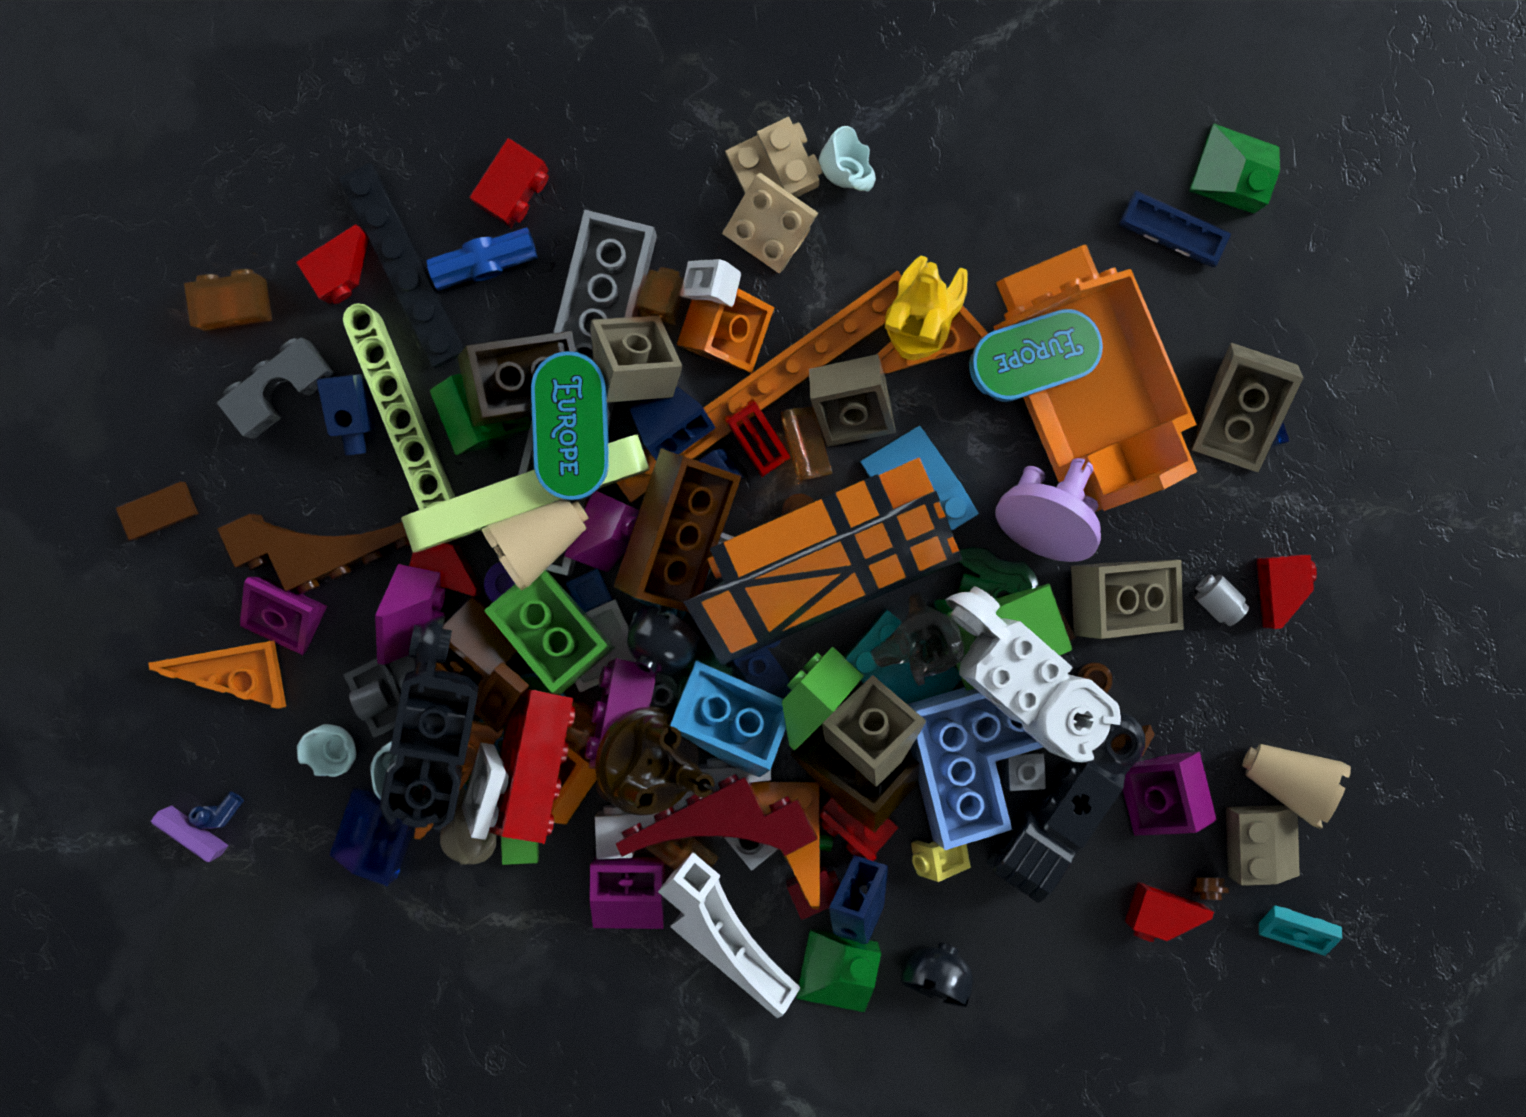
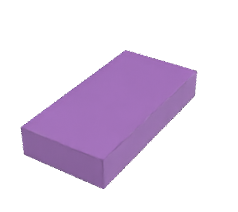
[151,805,229,862]

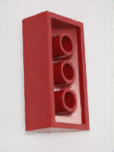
[488,690,575,844]

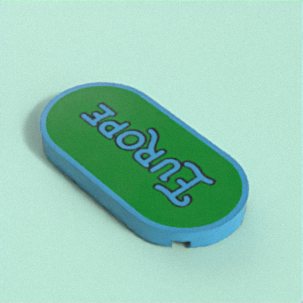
[969,309,1103,402]
[531,351,609,500]

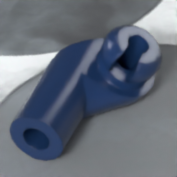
[188,792,244,829]

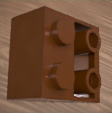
[436,596,519,698]

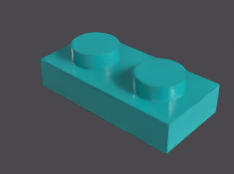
[1259,905,1342,956]

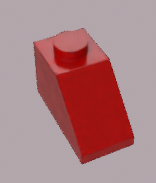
[296,224,369,304]
[409,541,483,596]
[1257,555,1317,629]
[1125,882,1214,942]

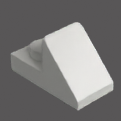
[680,259,741,307]

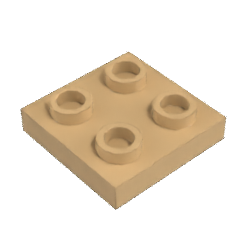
[722,173,818,274]

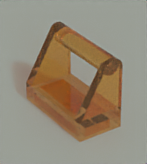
[780,407,833,484]

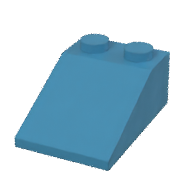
[860,425,979,530]
[669,661,786,777]

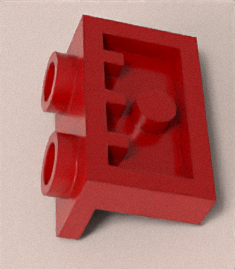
[819,796,899,861]

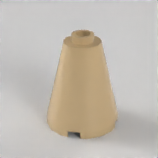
[481,499,589,591]
[1242,744,1351,829]

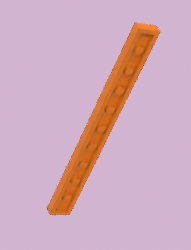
[616,271,902,503]

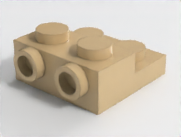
[725,116,822,197]

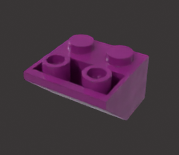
[590,857,664,929]

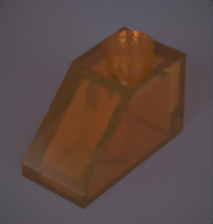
[637,267,684,325]

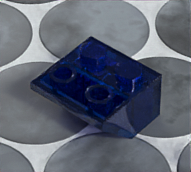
[330,788,415,886]

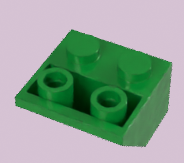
[430,373,531,456]

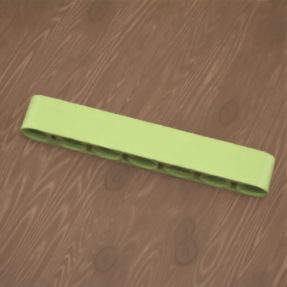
[343,303,455,510]
[401,435,650,553]

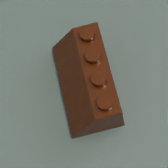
[614,449,741,613]

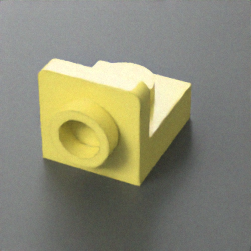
[911,840,971,882]

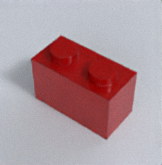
[469,138,549,228]

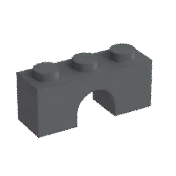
[216,337,337,439]

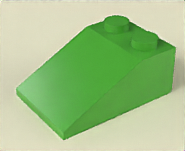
[484,570,615,694]
[942,583,1072,691]

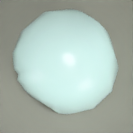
[297,724,357,777]

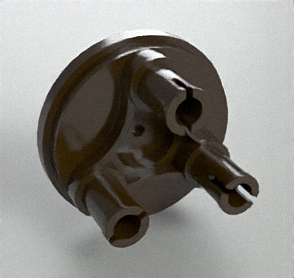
[595,706,715,816]

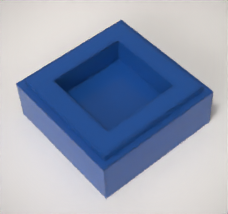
[566,569,613,613]

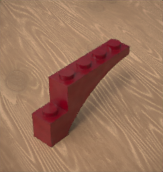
[615,773,818,857]

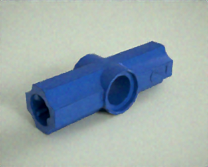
[426,228,538,291]

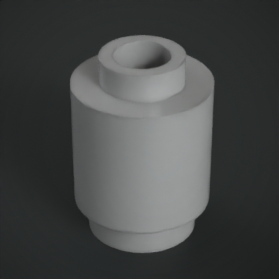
[1195,574,1249,626]

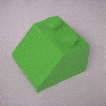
[782,647,864,751]

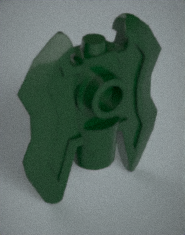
[934,547,1040,617]

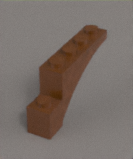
[217,514,410,594]

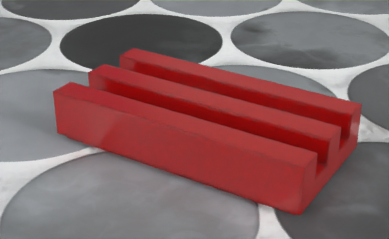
[723,399,791,477]

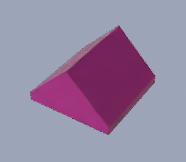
[240,577,327,655]

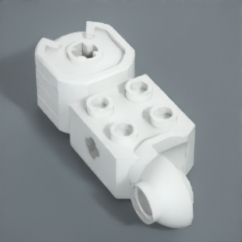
[945,586,1121,762]

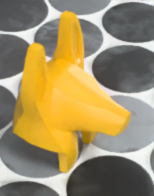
[885,256,968,361]

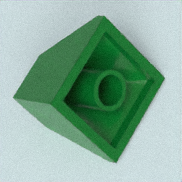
[1189,124,1280,214]
[796,929,881,1012]

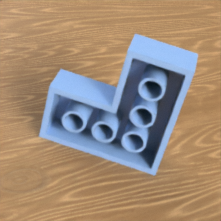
[907,687,1043,850]

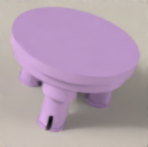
[995,458,1101,562]

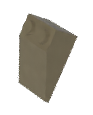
[1191,343,1304,472]
[1071,560,1184,639]

